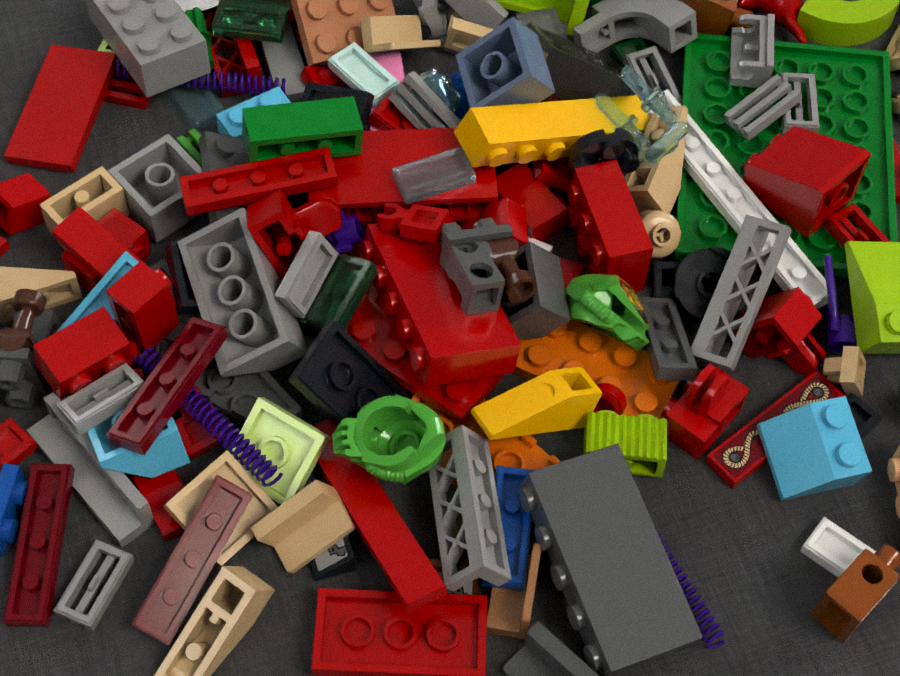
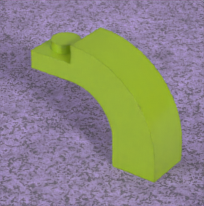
[796,0,900,46]

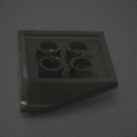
[526,22,645,100]

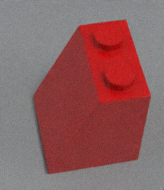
[743,126,871,238]

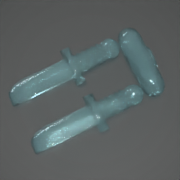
[595,64,689,163]

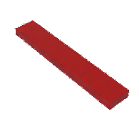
[313,419,447,613]

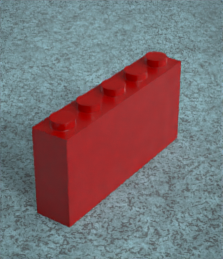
[308,127,498,225]
[359,214,521,387]

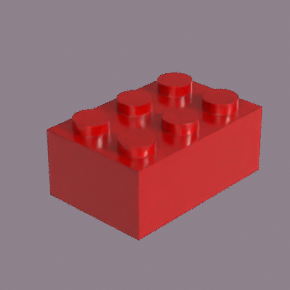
[566,160,653,292]

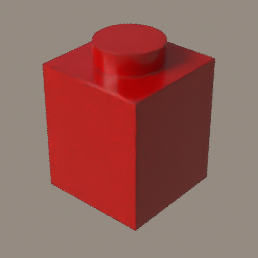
[0,172,51,235]

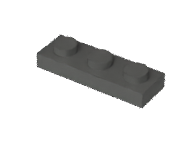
[638,297,698,381]

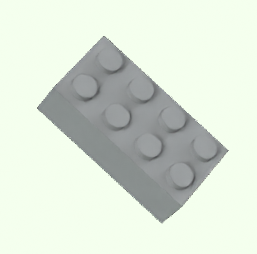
[85,0,211,97]

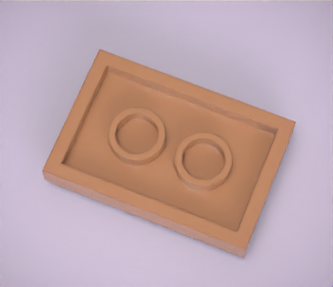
[291,0,396,66]

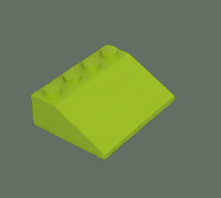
[844,241,900,354]

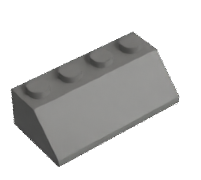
[177,207,308,377]

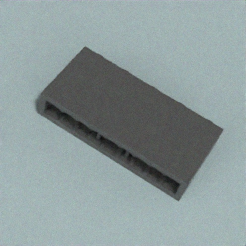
[519,443,703,676]

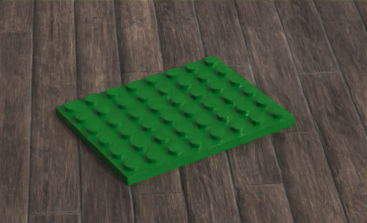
[673,33,897,278]

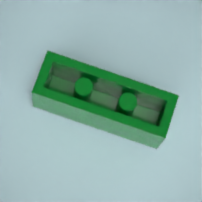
[242,96,364,163]

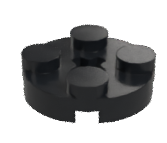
[564,128,640,181]
[672,247,749,322]

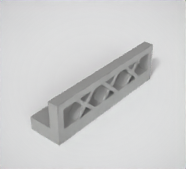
[691,215,792,371]
[26,392,155,548]
[429,425,511,592]

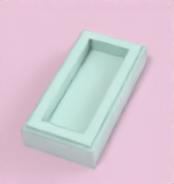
[328,42,400,108]

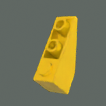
[470,367,602,440]

